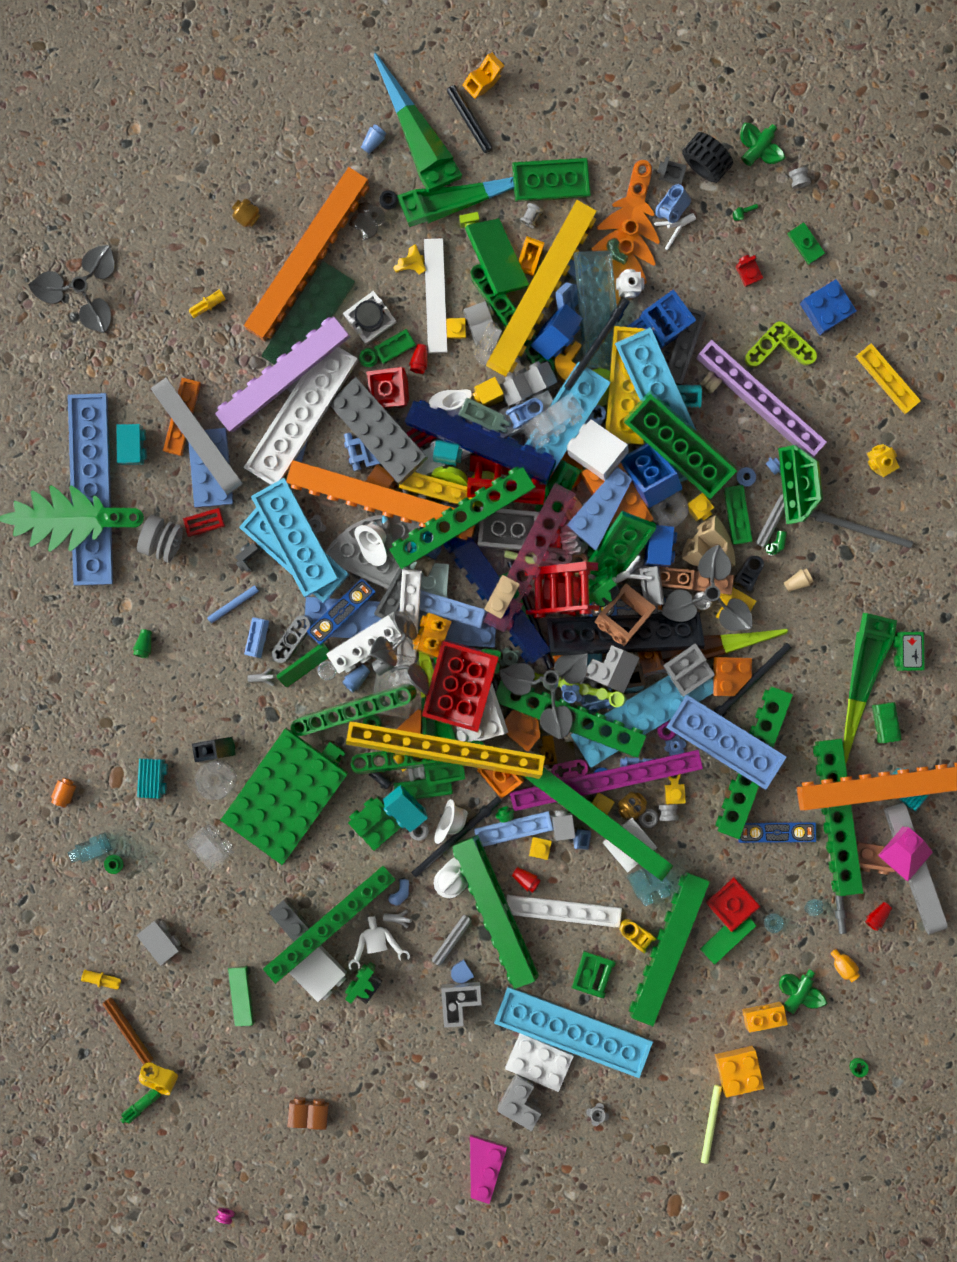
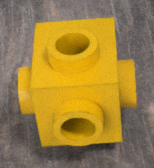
[867,444,900,477]

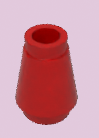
[409,344,428,374]
[512,867,541,893]
[865,902,892,931]

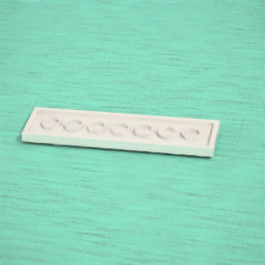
[244,347,358,485]

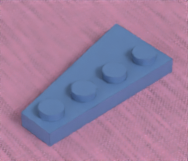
[567,467,632,551]

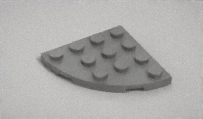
[325,515,421,589]

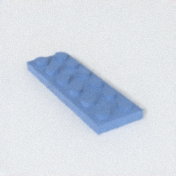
[666,695,786,790]

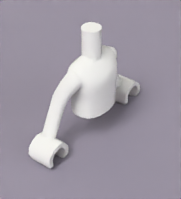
[348,916,410,970]

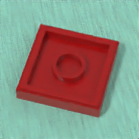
[706,877,760,932]

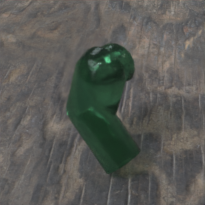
[606,238,628,265]

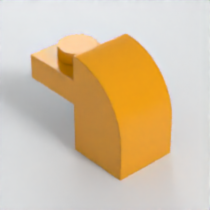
[462,52,505,99]
[554,341,582,383]

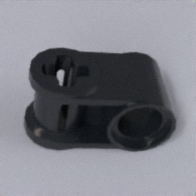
[733,556,764,593]

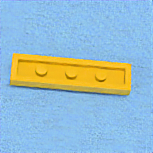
[855,343,921,414]
[398,472,475,507]

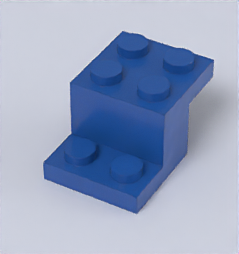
[627,289,696,349]

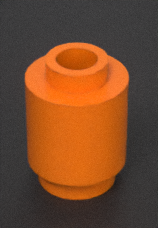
[51,778,76,808]

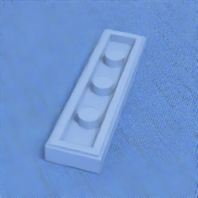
[420,590,486,629]
[474,811,553,847]

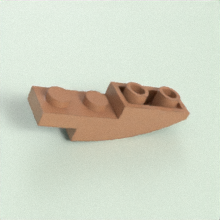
[660,567,734,595]

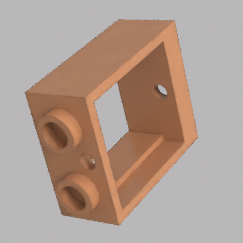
[595,584,656,646]

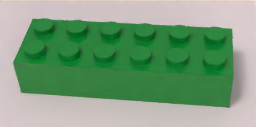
[624,390,737,499]

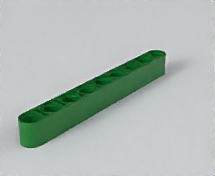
[524,767,673,881]

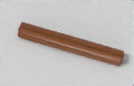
[103,997,153,1065]

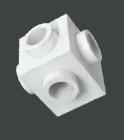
[616,269,644,299]

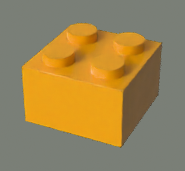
[715,1046,764,1098]

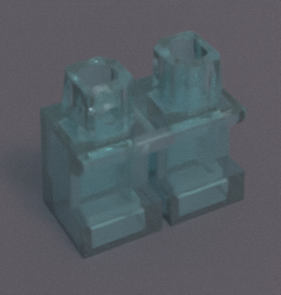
[68,833,112,863]
[626,868,670,906]

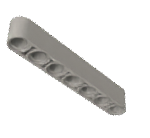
[150,378,243,495]
[884,802,948,935]

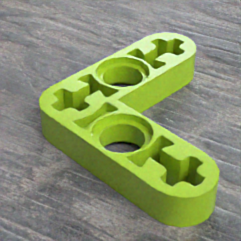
[744,321,817,368]

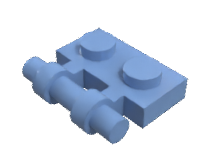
[344,433,381,472]

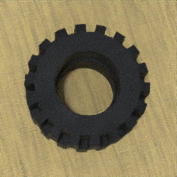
[682,132,734,183]

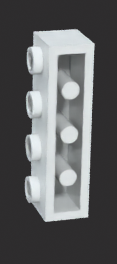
[326,612,403,673]

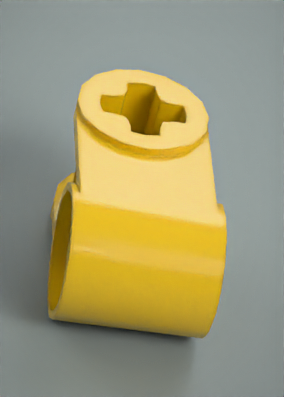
[619,919,657,954]
[139,1063,178,1095]

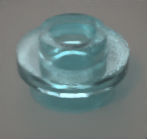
[804,899,824,916]
[764,913,783,933]

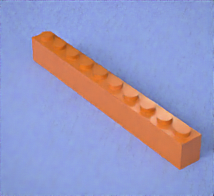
[244,167,370,341]
[286,460,476,540]
[797,762,957,810]

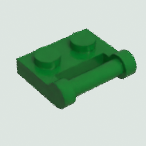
[571,950,616,999]

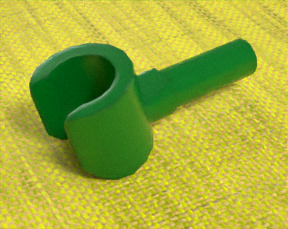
[733,204,758,221]

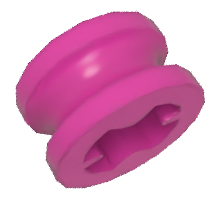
[215,1208,235,1224]

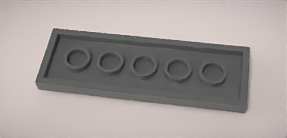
[330,377,428,485]

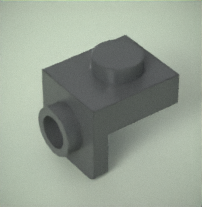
[657,156,687,185]
[235,543,260,573]

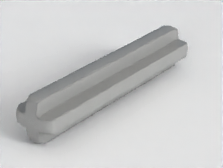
[756,494,785,547]
[432,915,472,966]

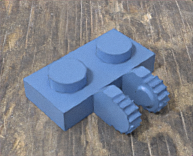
[555,282,581,311]

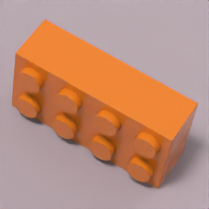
[581,462,654,527]

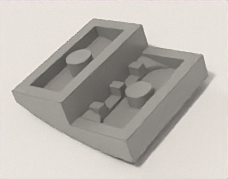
[663,644,715,697]

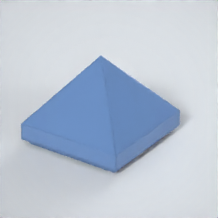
[573,829,591,850]

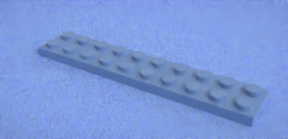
[68,393,113,586]
[304,597,497,648]

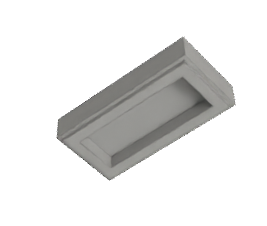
[639,566,665,606]

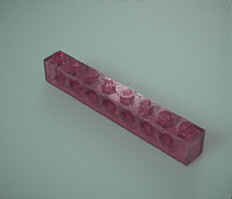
[483,483,577,633]

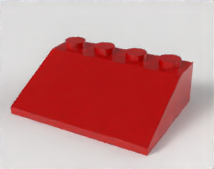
[422,640,499,732]

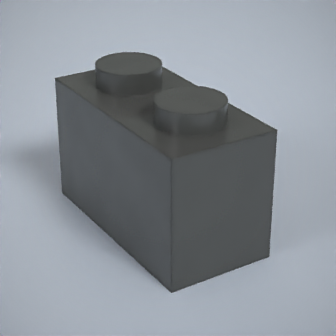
[269,898,311,942]

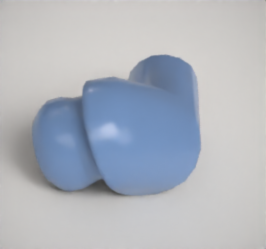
[388,879,409,906]

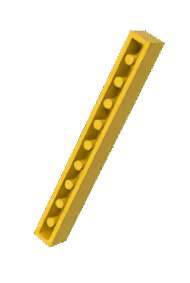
[486,200,596,377]
[346,721,545,779]

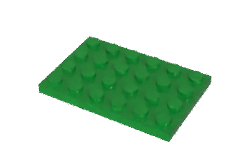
[220,728,348,865]

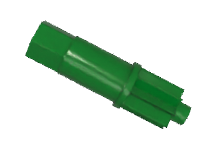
[120,1089,161,1124]

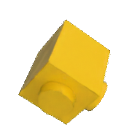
[685,493,714,521]

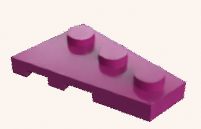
[470,1135,507,1204]

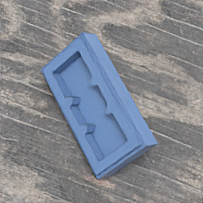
[244,617,269,658]

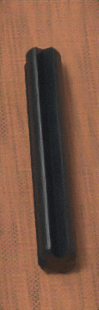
[447,85,492,153]

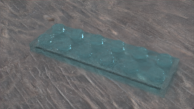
[574,251,618,369]

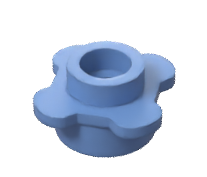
[561,684,582,703]

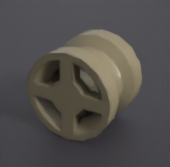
[699,371,723,395]
[414,555,436,577]

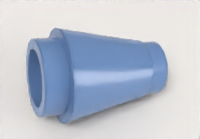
[361,124,387,154]
[342,664,370,692]

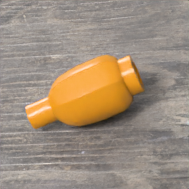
[830,949,860,982]

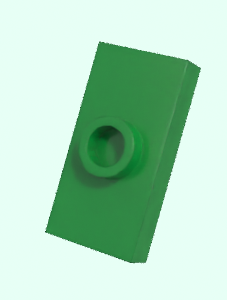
[787,222,825,265]
[374,329,416,365]

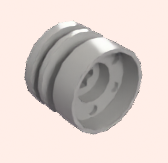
[137,515,183,563]

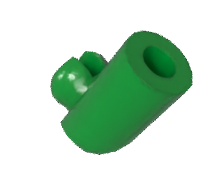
[765,531,787,555]

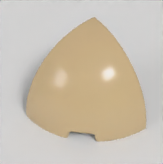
[682,515,735,567]

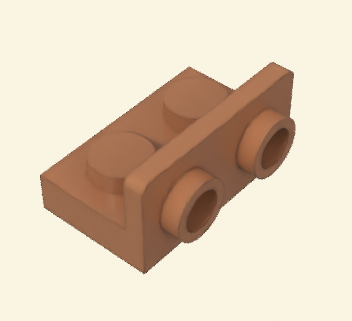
[856,842,896,875]

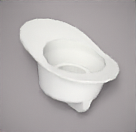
[429,389,472,418]
[355,522,387,566]
[435,799,468,844]
[434,857,469,898]

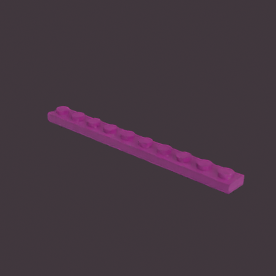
[510,749,703,811]

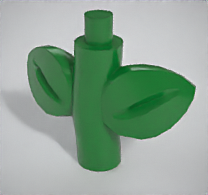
[740,122,786,166]
[779,969,828,1014]

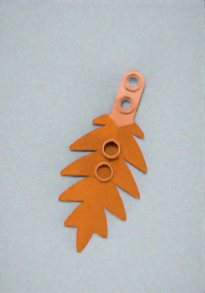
[591,160,660,312]

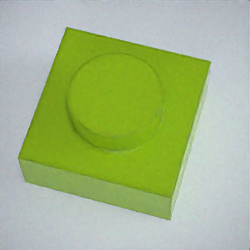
[459,212,479,228]

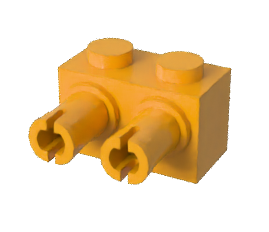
[412,613,452,658]

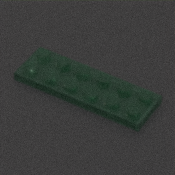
[261,261,355,365]

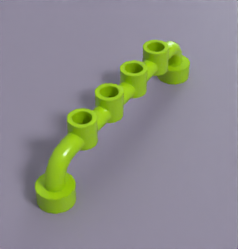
[533,673,626,707]

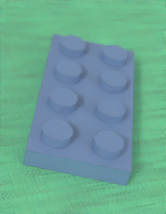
[188,428,233,508]

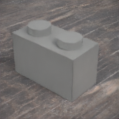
[551,810,575,841]
[136,919,182,966]

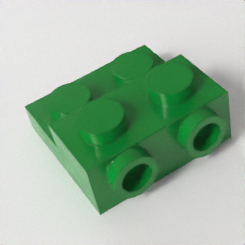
[348,797,401,851]

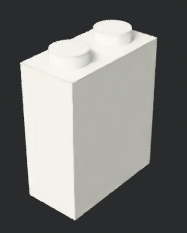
[567,420,629,481]
[289,946,347,1002]

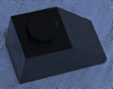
[192,736,236,762]

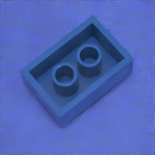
[621,443,682,508]

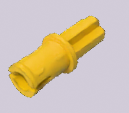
[189,289,226,318]
[81,969,121,990]

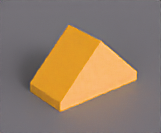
[518,236,545,276]

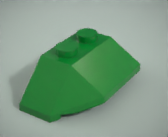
[778,445,823,524]

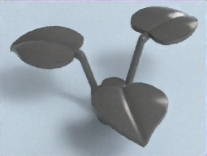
[28,245,115,333]
[662,545,752,631]
[369,611,429,696]
[500,653,588,739]

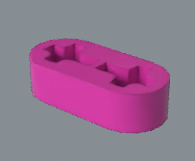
[551,759,588,780]

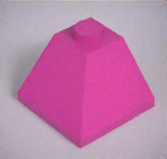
[878,826,933,881]

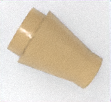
[783,568,814,592]

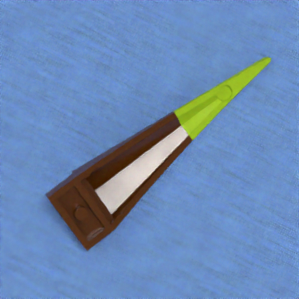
[637,629,788,677]

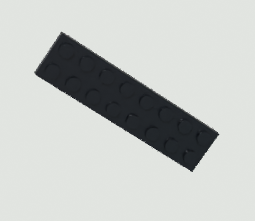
[547,612,705,656]

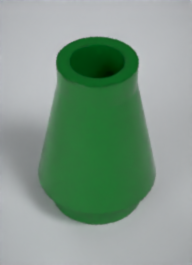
[132,629,152,659]

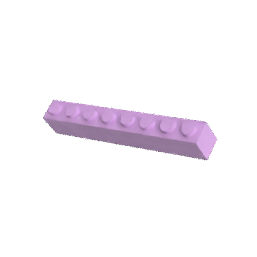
[215,317,351,432]
[696,340,826,457]

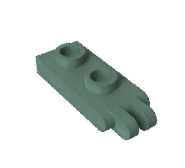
[458,398,511,434]

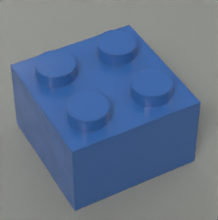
[800,279,857,336]
[530,303,583,360]
[644,525,677,567]

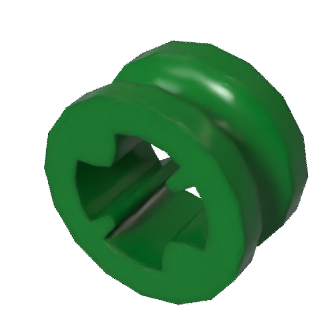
[849,1058,869,1078]

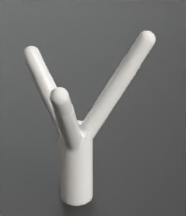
[654,213,696,250]
[617,555,653,583]

